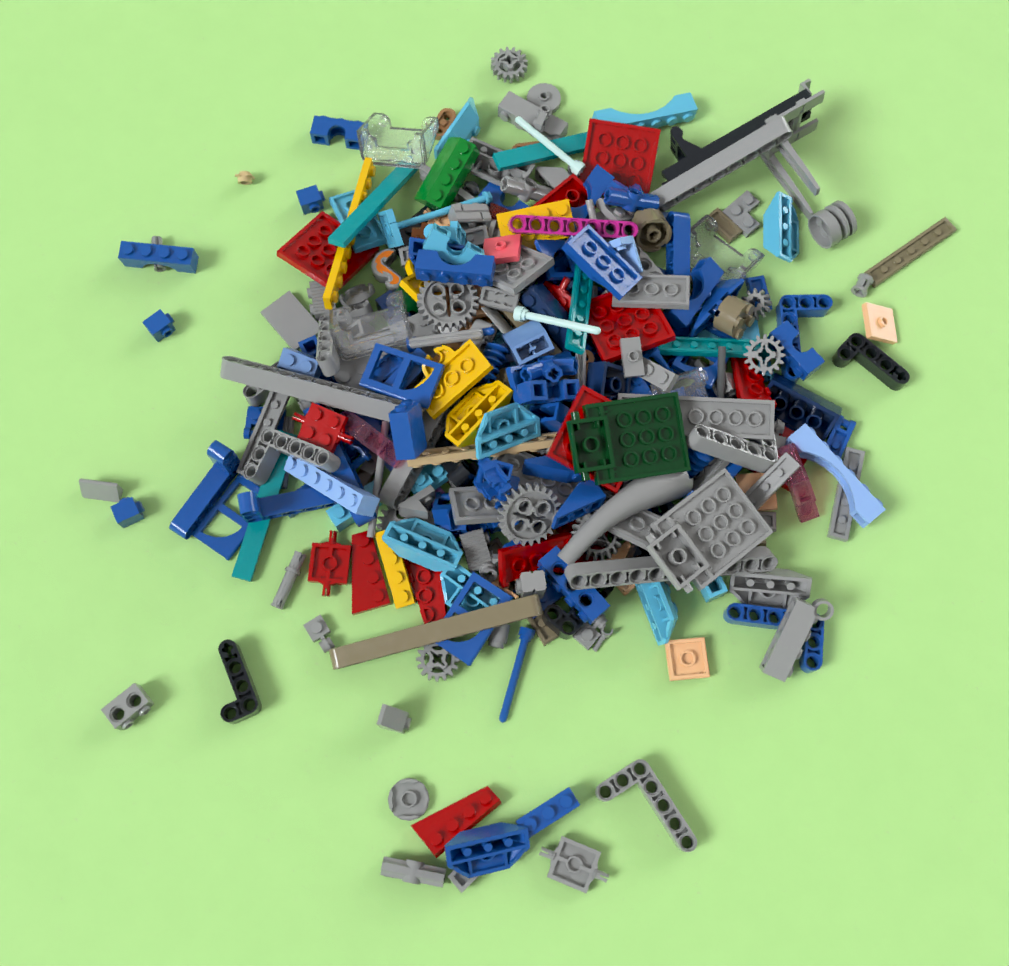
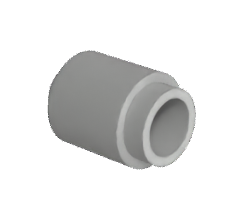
[487,624,510,649]

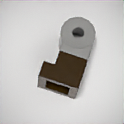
[357,454,377,487]

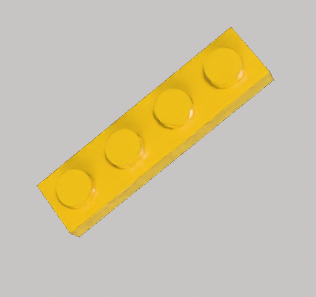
[375,530,416,609]

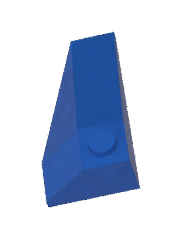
[689,278,745,337]

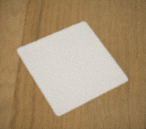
[481,307,513,334]

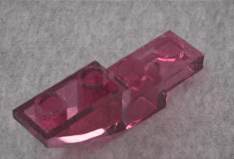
[341,410,402,469]
[777,443,819,523]

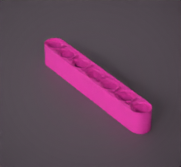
[508,215,638,239]

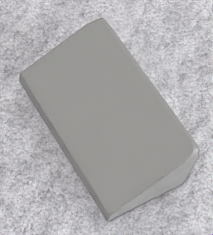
[79,478,123,502]

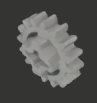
[491,47,528,83]
[743,334,786,376]
[416,643,460,682]

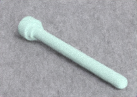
[515,116,586,177]
[513,305,601,335]

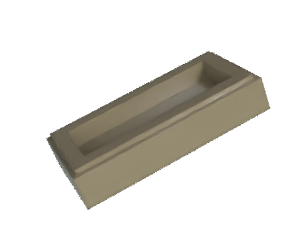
[704,207,743,244]

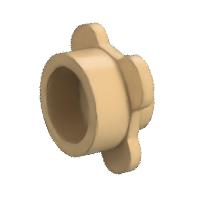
[235,171,255,185]

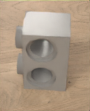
[101,683,154,730]

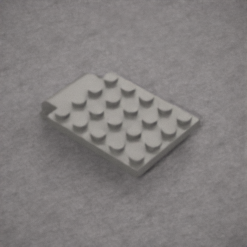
[645,468,773,594]

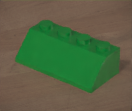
[414,137,480,210]

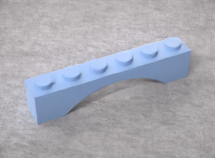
[785,423,886,528]
[283,456,380,517]

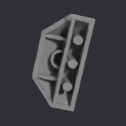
[469,137,535,186]
[729,568,812,609]

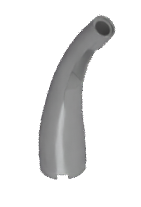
[557,471,693,565]

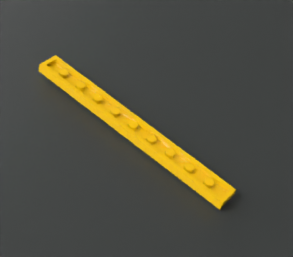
[322,157,376,310]

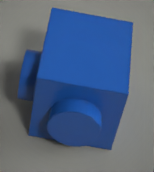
[296,185,325,215]
[142,309,176,342]
[110,497,145,528]

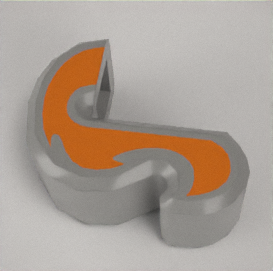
[371,248,403,291]

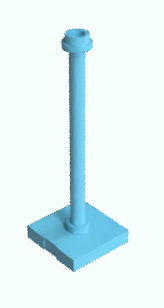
[377,191,493,248]

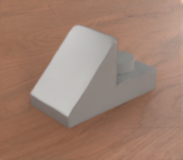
[398,485,435,520]

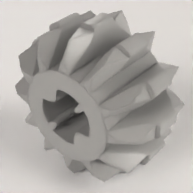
[741,288,772,320]

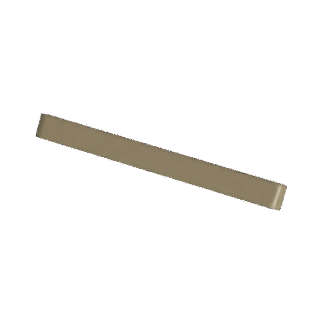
[329,594,543,670]

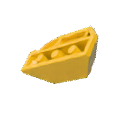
[445,380,513,448]

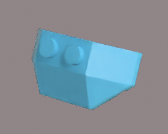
[434,97,480,159]
[763,191,799,263]
[475,402,541,460]
[382,518,463,572]
[440,564,500,612]
[635,581,678,646]

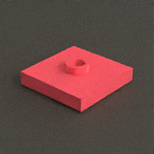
[483,234,522,265]

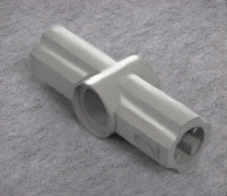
[500,176,552,202]
[380,856,446,887]

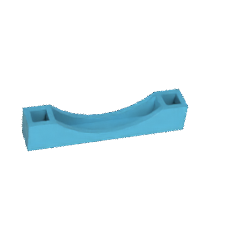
[592,92,698,129]

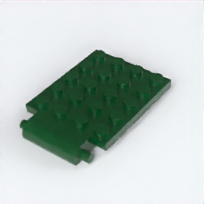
[566,392,691,485]

